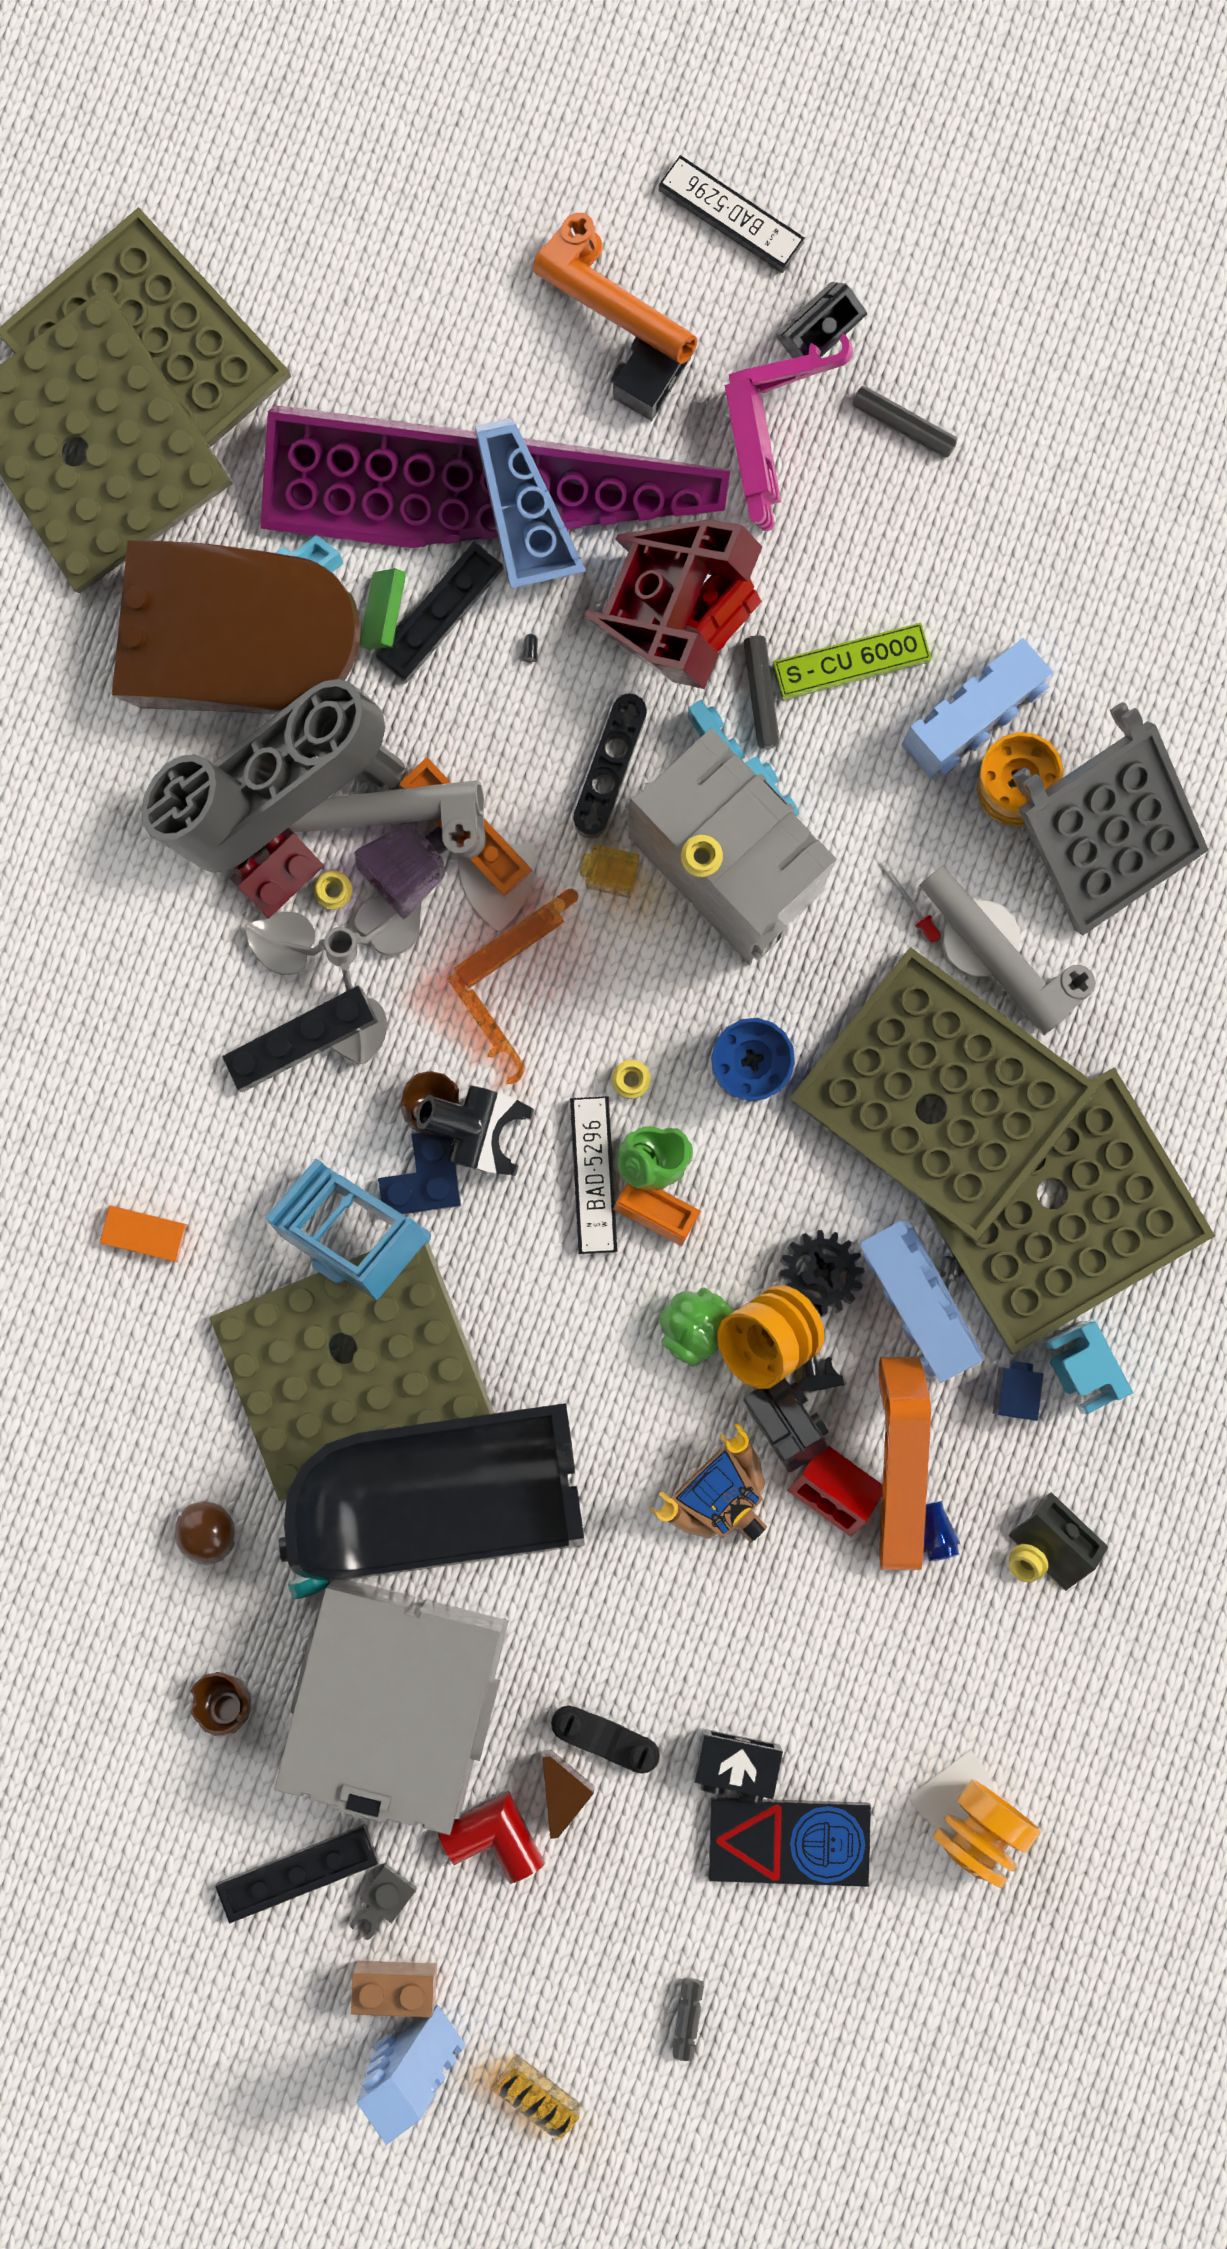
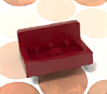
[230,828,324,919]

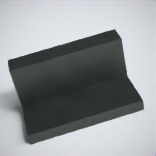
[1008,1492,1108,1591]

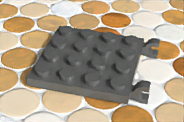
[1012,702,1209,935]

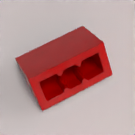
[787,1445,882,1537]

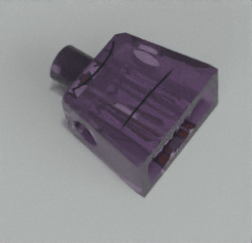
[354,824,447,920]

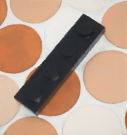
[222,985,378,1093]

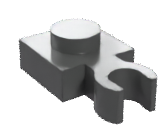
[350,1863,417,1940]

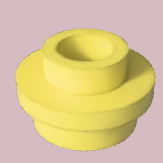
[681,835,723,877]
[313,871,353,910]
[612,1060,651,1099]
[1009,1544,1048,1583]

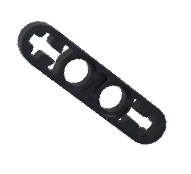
[573,693,647,839]

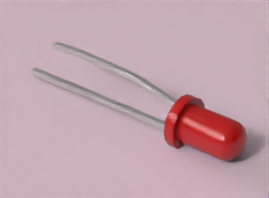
[880,863,941,943]

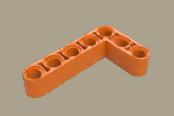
[879,1357,931,1570]

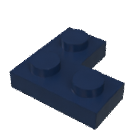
[378,1133,462,1215]

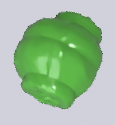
[618,1126,693,1192]
[659,1287,734,1367]

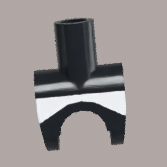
[416,1085,534,1176]

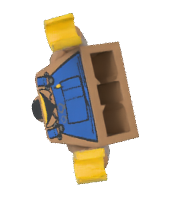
[649,1423,768,1543]

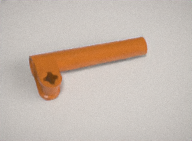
[533,213,698,364]

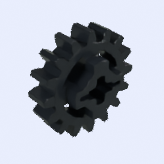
[778,1230,865,1317]

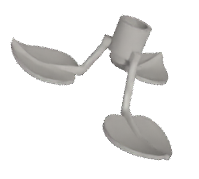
[245,892,422,1064]

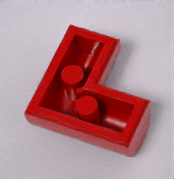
[438,1790,545,1884]

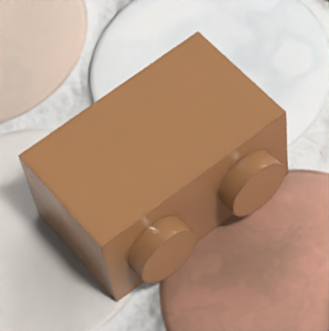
[351,1961,437,2017]

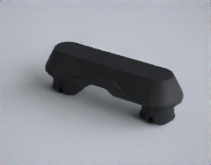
[551,1705,660,1774]

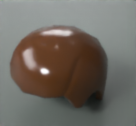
[401,1071,459,1135]
[175,1501,235,1565]
[190,1672,251,1736]

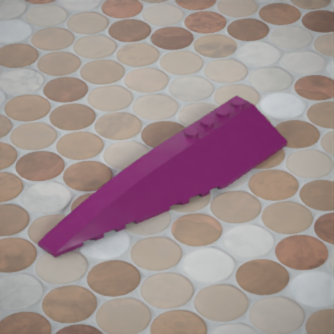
[260,405,730,548]

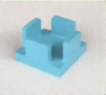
[1044,1321,1133,1414]

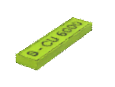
[772,622,932,701]

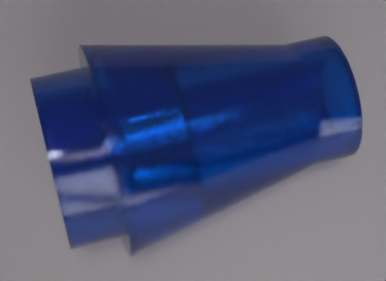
[923,1501,961,1562]

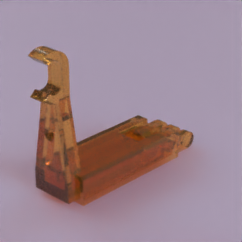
[446,889,579,1084]

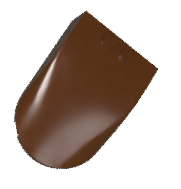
[112,540,361,714]

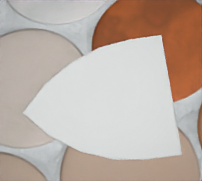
[458,843,535,932]
[908,1749,996,1836]

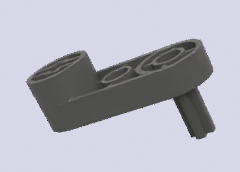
[141,679,405,873]

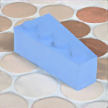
[474,418,586,588]
[901,638,1054,779]
[859,1220,986,1383]
[356,2005,466,2145]

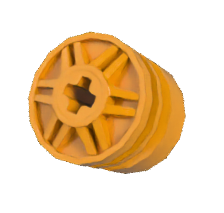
[976,732,1064,827]
[717,1285,824,1389]
[933,1779,1042,1888]

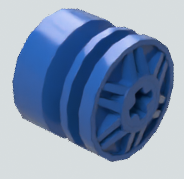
[711,1018,795,1101]

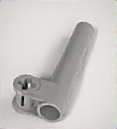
[290,780,486,858]
[919,865,1096,1036]

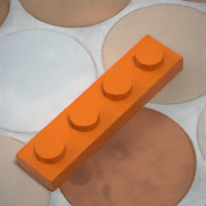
[399,757,533,897]

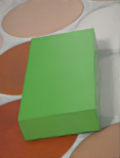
[359,568,406,650]

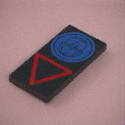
[709,1797,871,1887]

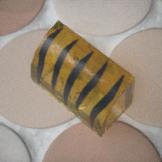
[492,2053,580,2141]

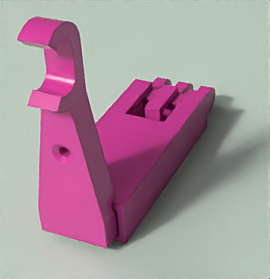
[724,333,853,531]

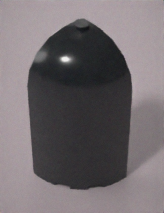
[278,1403,585,1579]

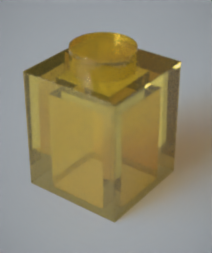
[580,844,640,899]

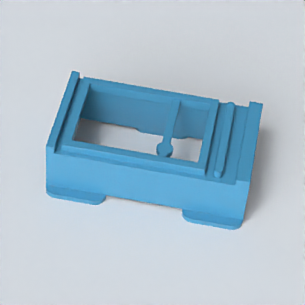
[265,1159,431,1301]

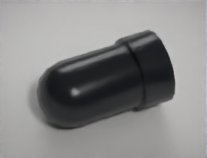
[522,633,538,663]

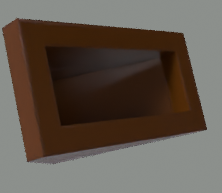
[542,1750,595,1839]

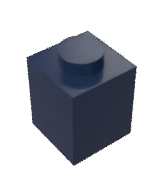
[992,1361,1044,1421]

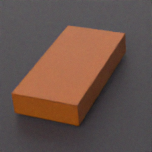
[613,1184,701,1246]
[100,1205,187,1262]

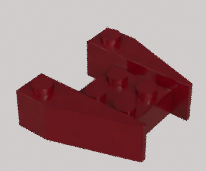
[584,519,763,689]

